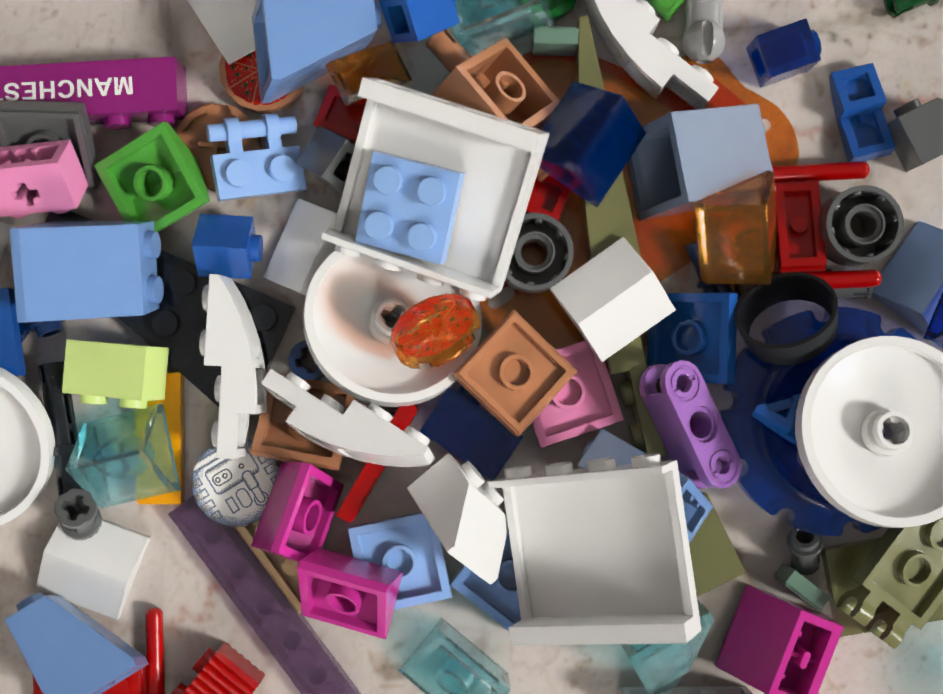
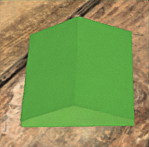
[94,122,210,232]

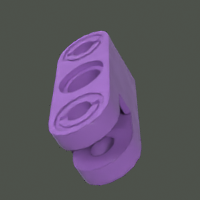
[639,360,741,489]

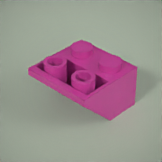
[714,583,844,694]

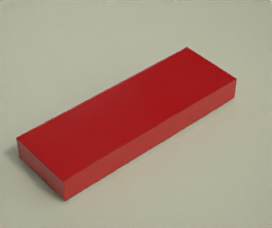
[336,404,419,523]

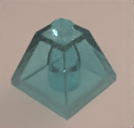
[621,600,714,694]

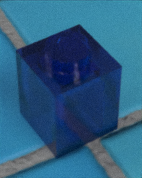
[746,18,822,88]

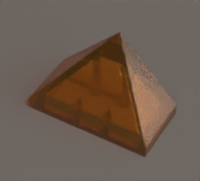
[325,41,412,106]

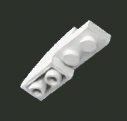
[585,0,719,109]
[199,274,267,459]
[261,369,436,467]

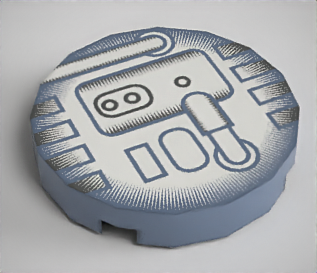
[192,439,279,527]

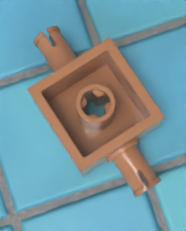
[425,28,563,182]

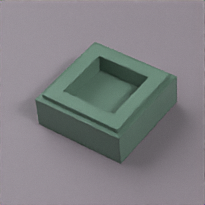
[532,26,579,56]
[774,563,831,610]

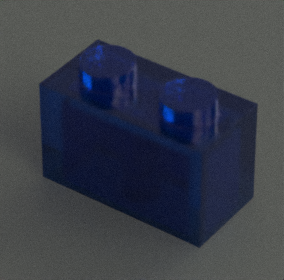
[420,385,523,480]

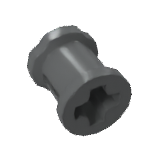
[54,488,102,540]

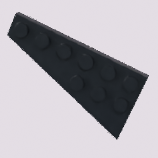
[45,211,296,407]

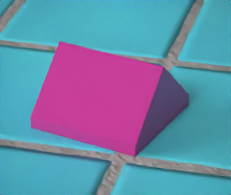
[251,462,344,563]
[297,548,403,640]

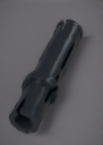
[37,361,88,496]

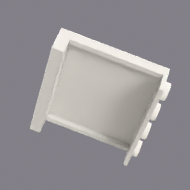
[321,77,550,301]
[488,453,701,646]

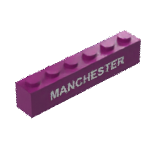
[0,57,188,130]

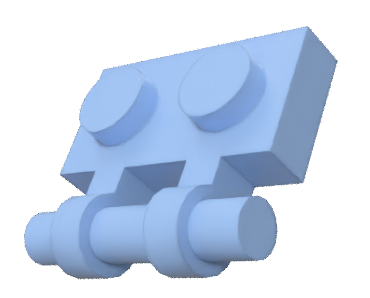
[206,113,307,202]

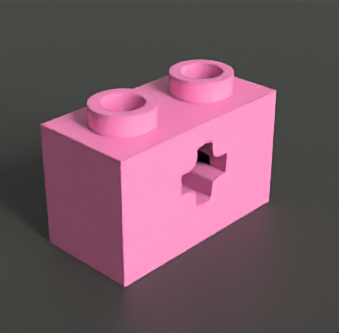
[0,139,89,218]

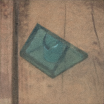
[455,0,555,55]
[65,404,181,508]
[399,618,511,694]

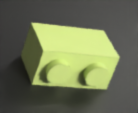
[62,339,169,409]

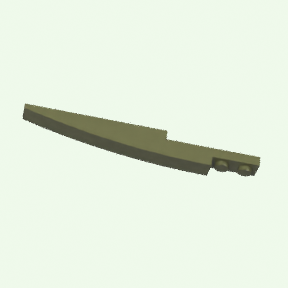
[575,16,666,456]

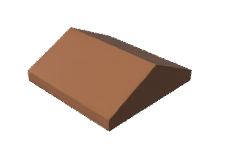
[250,374,356,471]

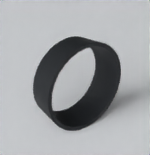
[734,272,838,366]

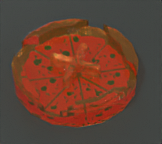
[390,293,481,369]

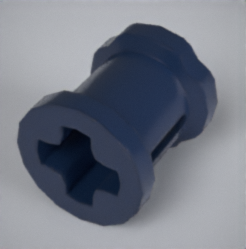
[288,340,325,380]

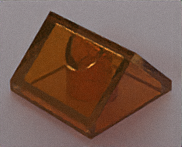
[694,170,777,284]

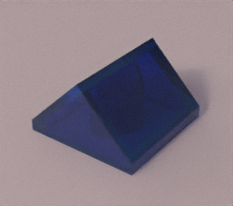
[540,81,646,207]

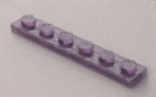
[168,495,361,694]

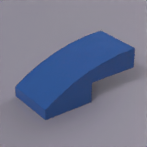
[829,63,896,162]

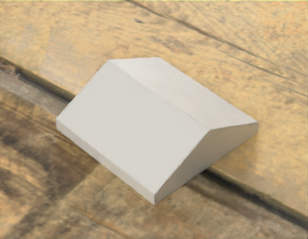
[263,198,337,296]
[550,237,676,362]
[36,511,150,620]

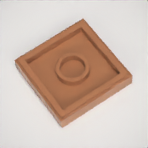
[451,309,578,437]

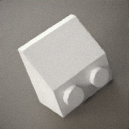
[407,453,508,585]

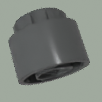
[819,185,904,267]
[505,213,574,294]

